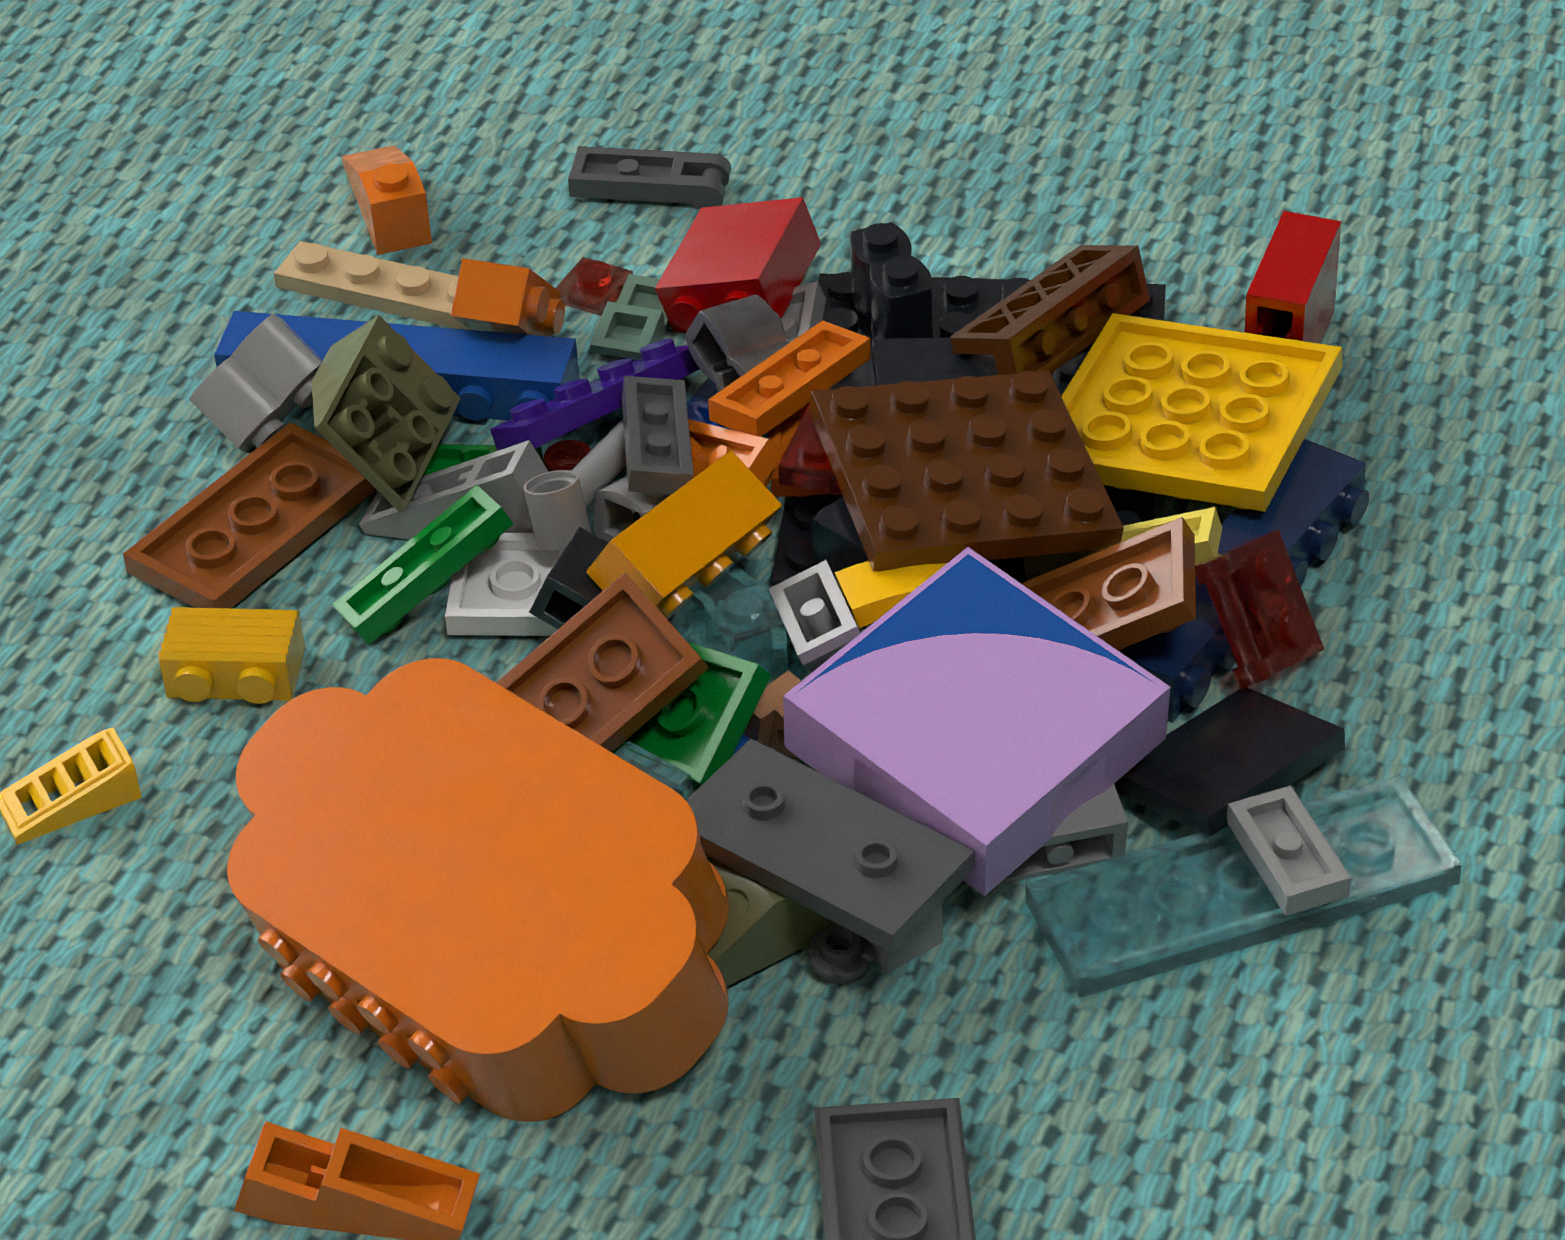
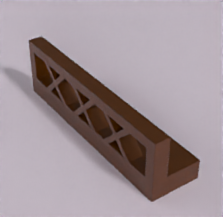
[950,245,1150,375]

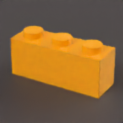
[586,450,782,619]

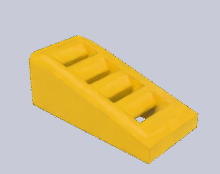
[0,727,142,845]

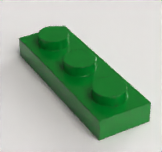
[332,485,514,645]

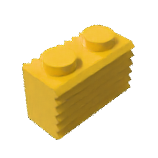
[159,607,305,704]

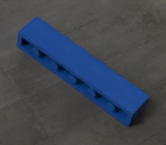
[214,311,580,421]

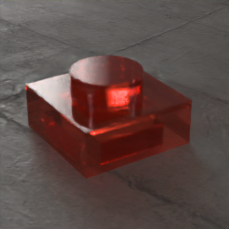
[556,257,633,316]

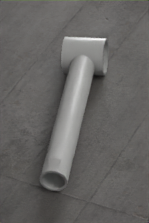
[523,419,626,551]

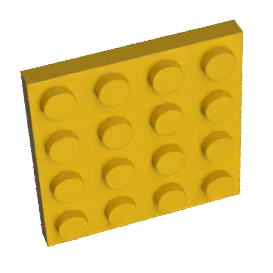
[1061,313,1343,512]

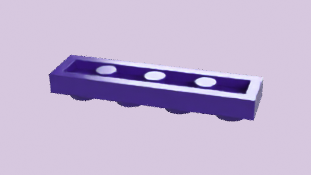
[490,339,700,451]

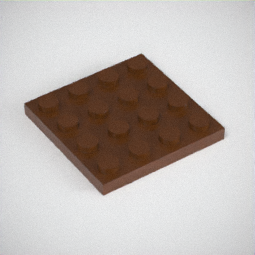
[809,371,1124,572]

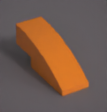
[234,1121,480,1240]

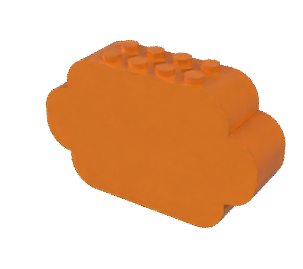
[227,658,729,1122]

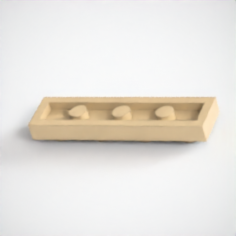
[274,241,471,330]

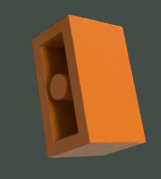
[451,258,565,337]

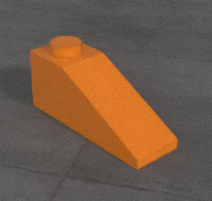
[341,145,432,255]

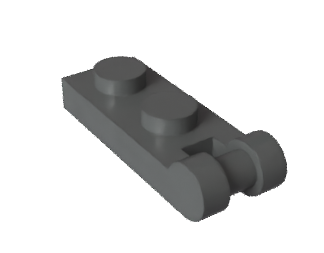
[568,146,732,209]

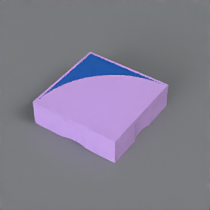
[783,547,1170,896]

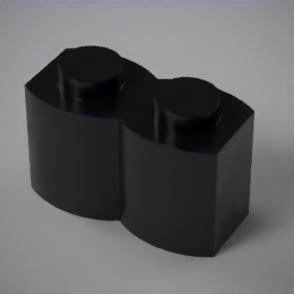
[850,222,933,339]

